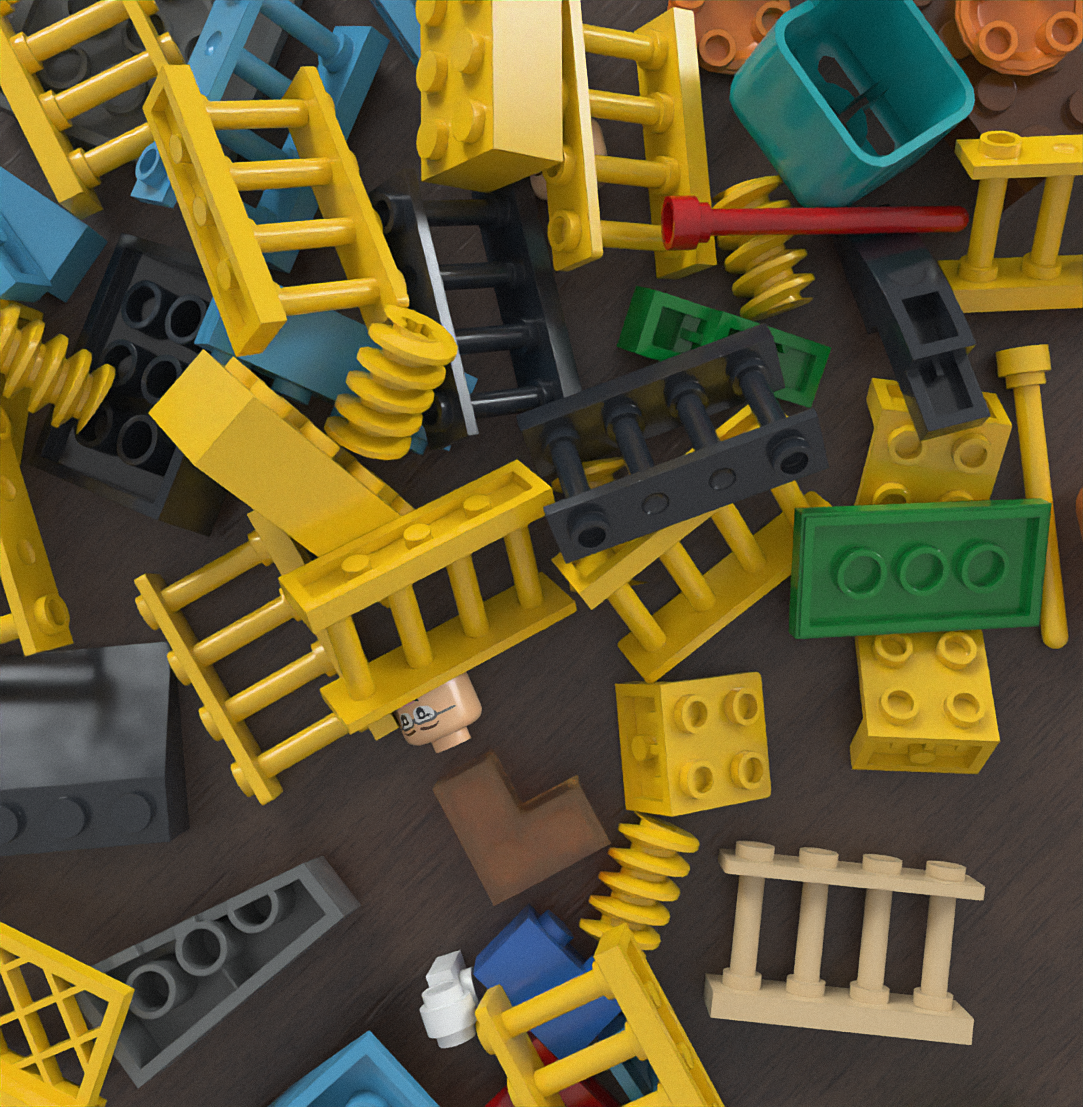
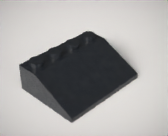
[28,232,272,537]
[0,642,190,857]

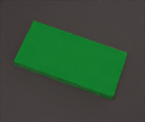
[788,498,1052,639]

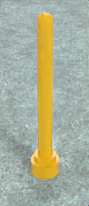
[996,344,1069,649]

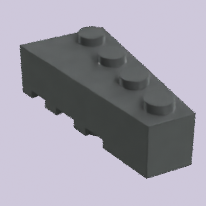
[69,856,362,1089]

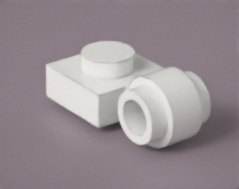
[419,950,484,1048]

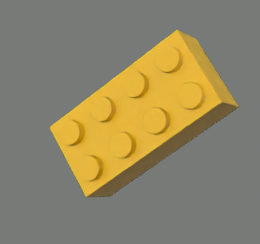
[415,0,563,193]
[149,349,416,609]

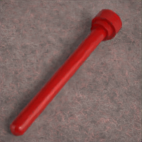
[661,195,969,251]

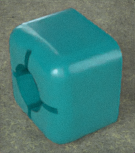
[729,0,975,208]

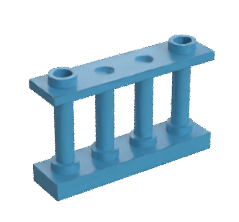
[130,0,390,273]

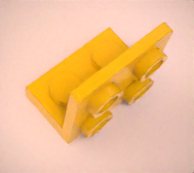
[854,378,1012,506]
[850,629,1000,774]
[615,672,771,817]

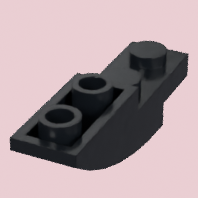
[831,204,991,441]

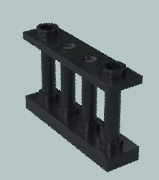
[367,168,582,451]
[516,323,830,564]

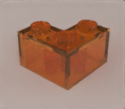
[432,749,611,906]

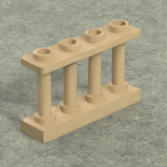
[703,841,985,1045]

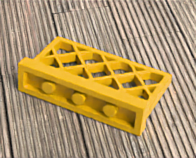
[0,922,135,1107]

